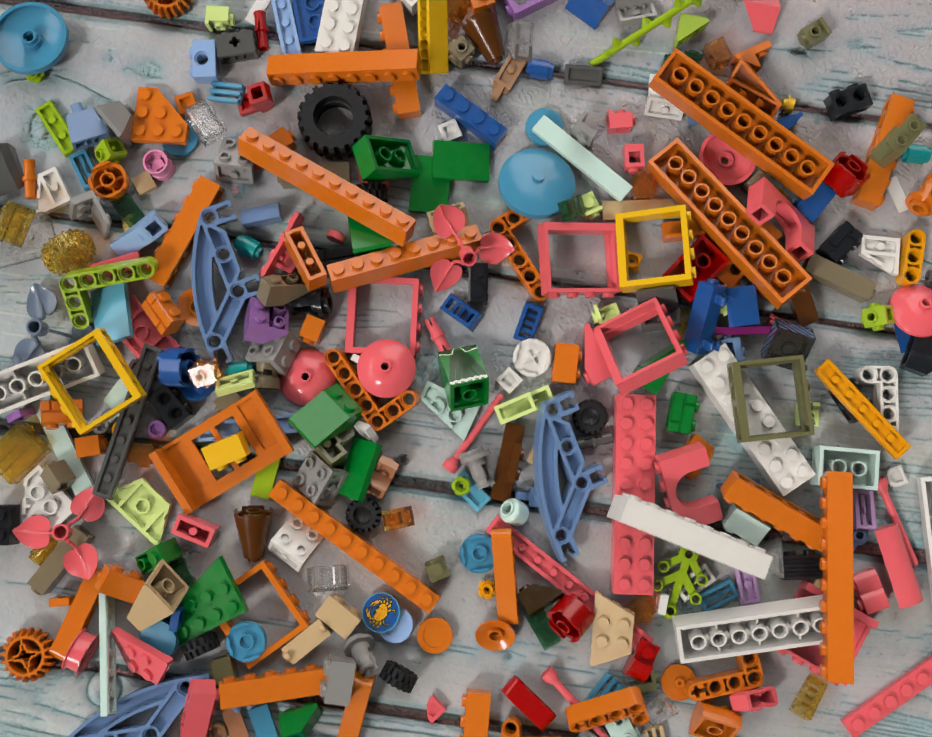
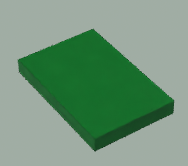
[432,140,490,183]
[408,155,450,214]
[338,436,382,503]

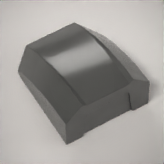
[0,143,24,196]

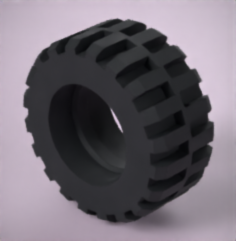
[297,81,373,160]

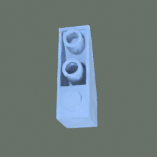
[109,209,168,256]

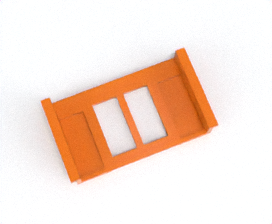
[148,389,295,516]

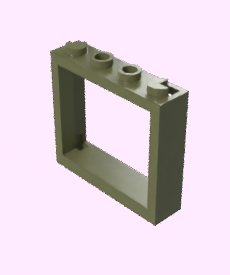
[727,355,816,443]

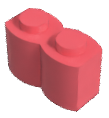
[853,568,890,615]
[729,686,779,712]

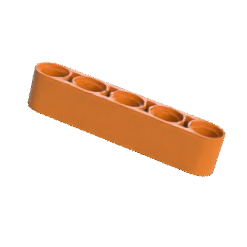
[491,528,519,625]
[49,567,103,661]

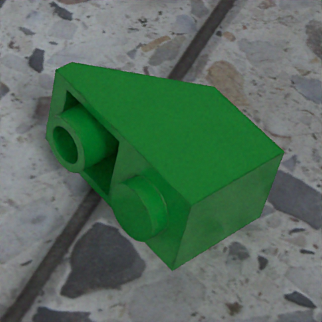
[135,537,183,575]
[278,702,323,737]

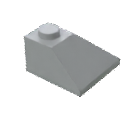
[95,101,135,149]

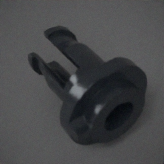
[289,287,333,319]

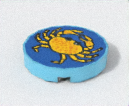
[362,592,402,633]

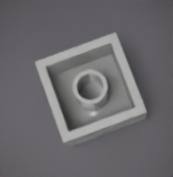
[319,654,356,707]

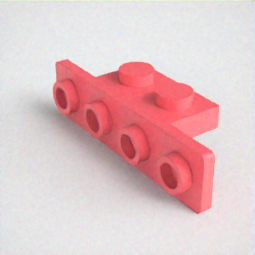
[259,211,312,280]

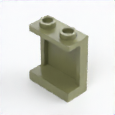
[868,113,927,168]

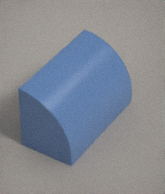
[240,202,284,230]

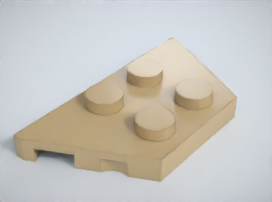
[590,590,635,666]

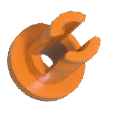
[905,174,932,216]

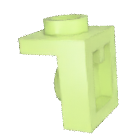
[574,191,603,221]

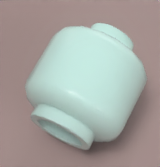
[500,498,529,527]

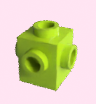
[94,137,128,165]
[861,302,896,331]

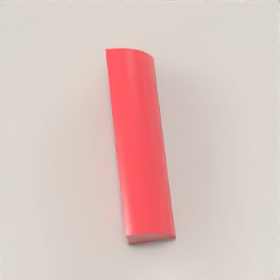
[874,523,924,609]

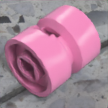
[143,149,175,181]

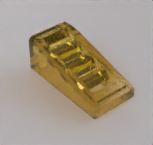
[789,674,828,720]

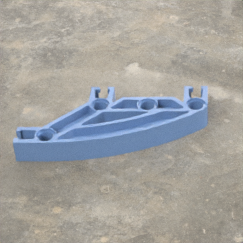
[192,199,260,368]
[533,391,608,563]
[68,670,211,737]

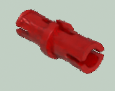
[253,10,270,51]

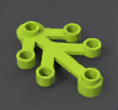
[654,547,708,619]

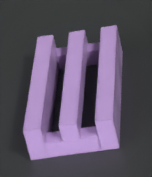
[853,489,876,531]

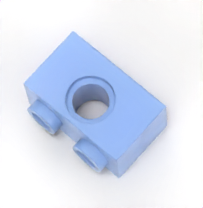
[189,39,220,84]

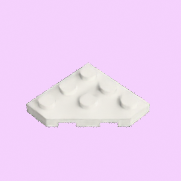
[21,465,73,536]

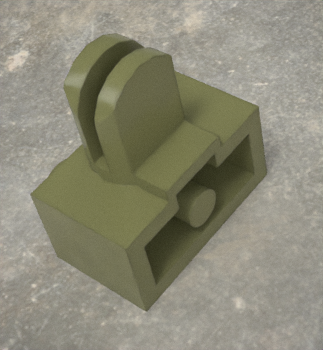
[307,427,355,468]

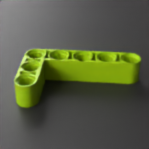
[59,256,159,329]

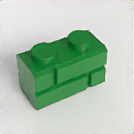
[664,392,700,435]

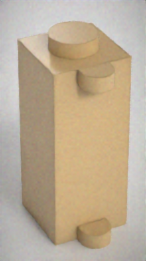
[281,618,334,665]

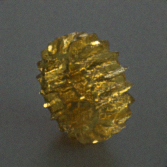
[41,228,96,276]

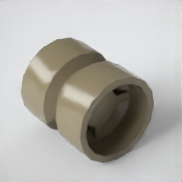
[255,362,281,390]

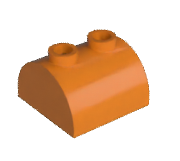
[688,699,742,737]

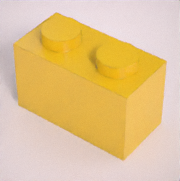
[201,431,252,471]

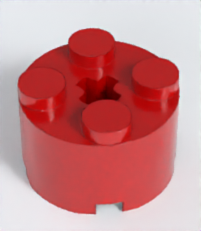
[822,151,871,198]
[547,593,595,642]

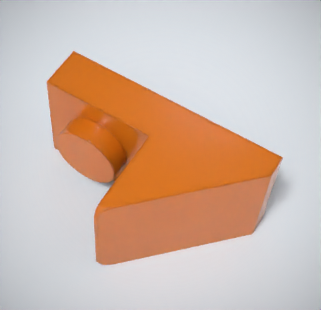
[730,40,772,73]

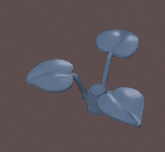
[12,283,98,366]

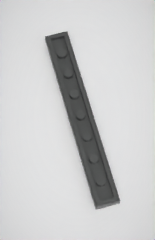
[92,343,164,500]

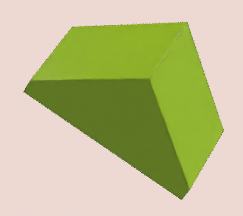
[673,13,710,48]

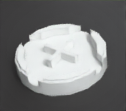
[513,338,551,377]

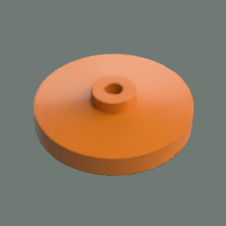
[417,617,453,654]
[660,663,696,701]

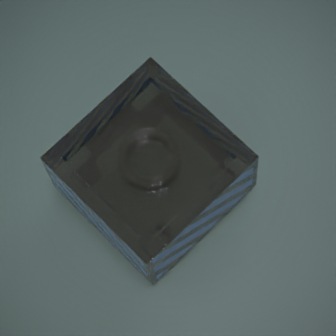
[760,318,816,371]

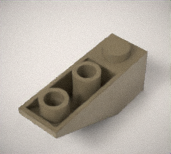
[257,274,315,307]

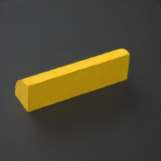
[417,0,449,74]

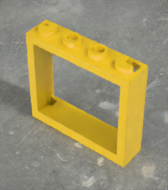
[615,204,696,293]
[37,328,147,435]

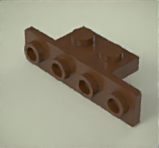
[490,422,525,502]

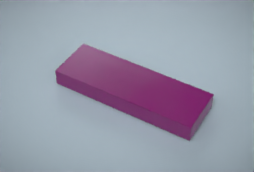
[714,325,770,335]

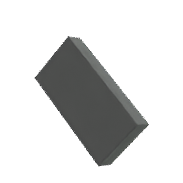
[563,64,603,87]

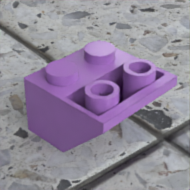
[243,297,289,344]

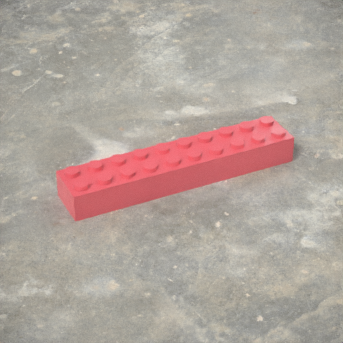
[610,394,656,595]

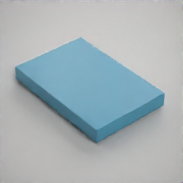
[91,282,134,347]

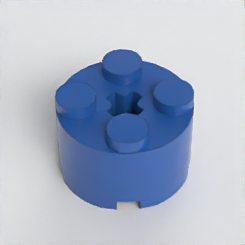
[157,347,202,387]

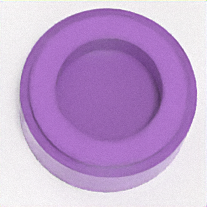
[147,419,168,439]

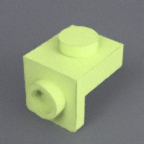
[591,302,620,325]

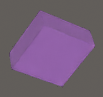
[6,407,36,423]

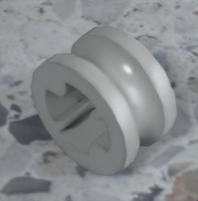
[92,416,112,434]

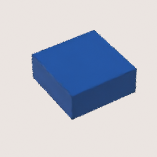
[168,605,185,632]

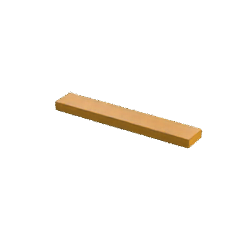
[813,358,911,460]

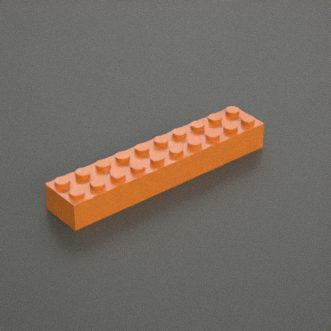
[648,48,835,200]
[646,137,813,310]

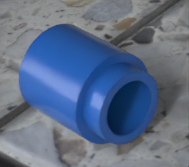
[526,58,554,80]

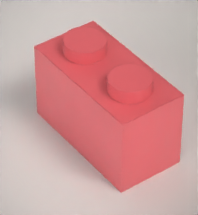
[171,512,221,548]

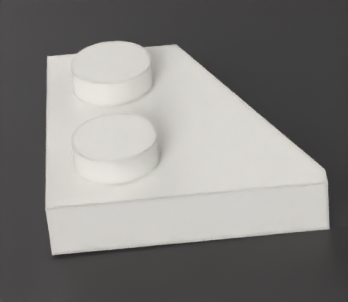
[36,167,71,218]
[858,235,901,276]

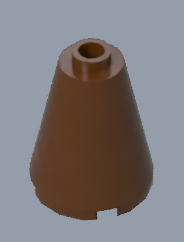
[461,7,505,65]
[234,505,274,562]

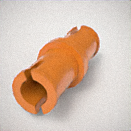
[22,159,38,199]

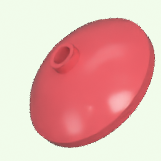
[698,133,756,186]
[889,284,932,338]
[357,339,416,398]
[279,349,337,407]

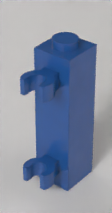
[683,278,733,354]

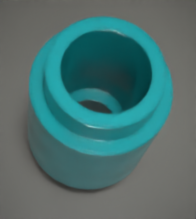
[899,144,932,165]
[233,234,264,260]
[226,361,256,376]

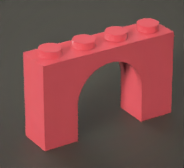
[746,176,815,263]
[653,441,723,525]

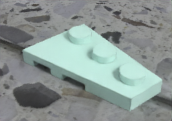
[421,381,480,441]

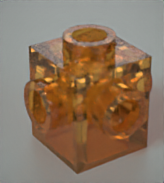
[188,358,224,388]

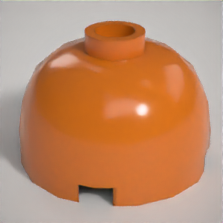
[88,161,130,201]

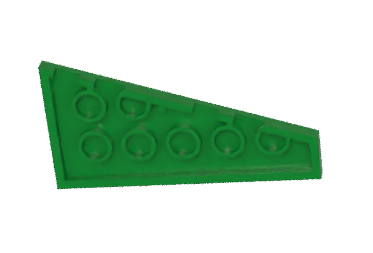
[164,556,249,646]

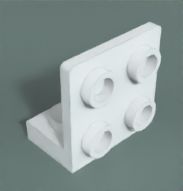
[644,74,684,121]
[267,514,324,572]

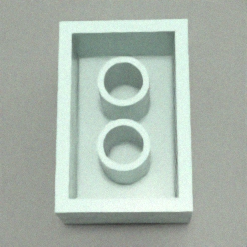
[810,445,880,491]

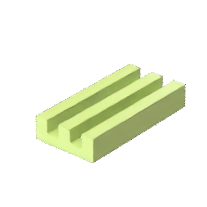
[215,369,256,397]

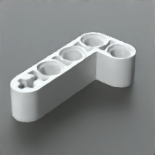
[853,366,899,432]

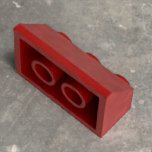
[661,234,731,302]

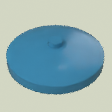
[0,2,69,75]
[498,148,575,219]

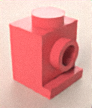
[606,109,635,134]
[622,144,645,174]

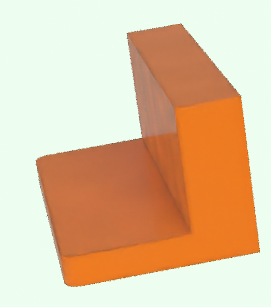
[660,220,705,243]

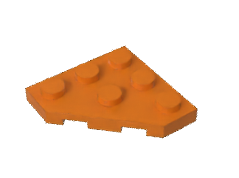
[130,87,190,145]

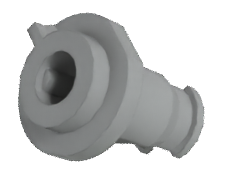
[458,446,495,490]
[343,633,379,678]

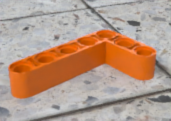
[489,209,548,303]
[324,348,421,431]

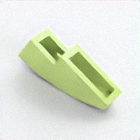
[494,385,554,425]

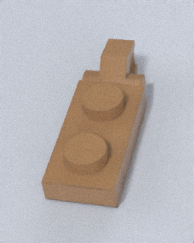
[491,50,529,103]

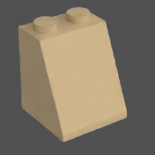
[126,559,189,632]

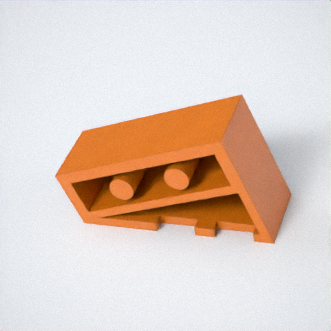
[725,56,782,118]

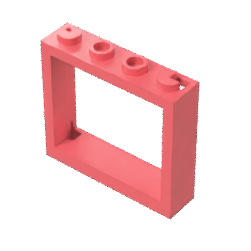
[537,222,621,299]
[345,277,423,358]
[592,297,689,396]

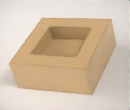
[131,170,159,197]

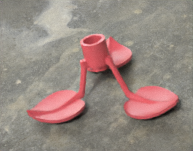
[430,204,515,292]
[12,487,105,580]

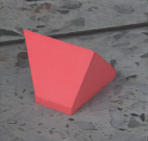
[744,0,781,35]

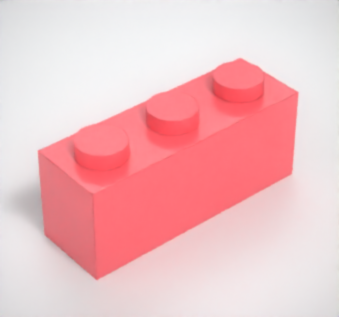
[180,679,219,737]

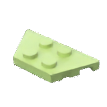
[106,478,172,546]

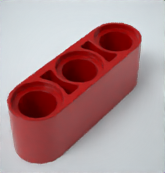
[501,675,557,731]

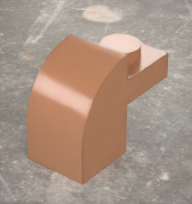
[367,455,400,500]

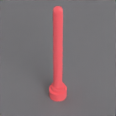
[442,394,504,474]
[877,476,918,567]
[541,666,610,737]

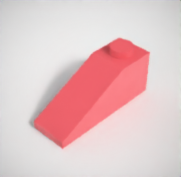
[582,323,612,387]

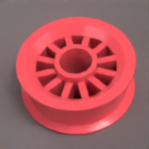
[61,628,99,676]

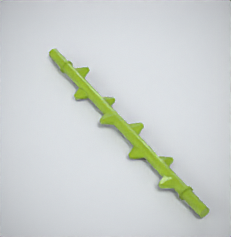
[588,0,702,66]

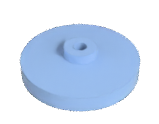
[380,607,414,643]

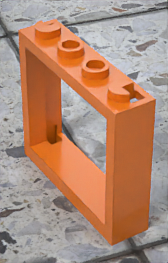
[219,559,311,669]

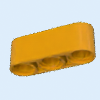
[896,229,926,286]

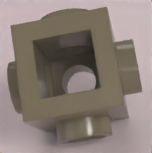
[448,35,475,69]

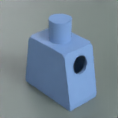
[66,102,109,151]

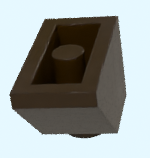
[516,584,564,618]

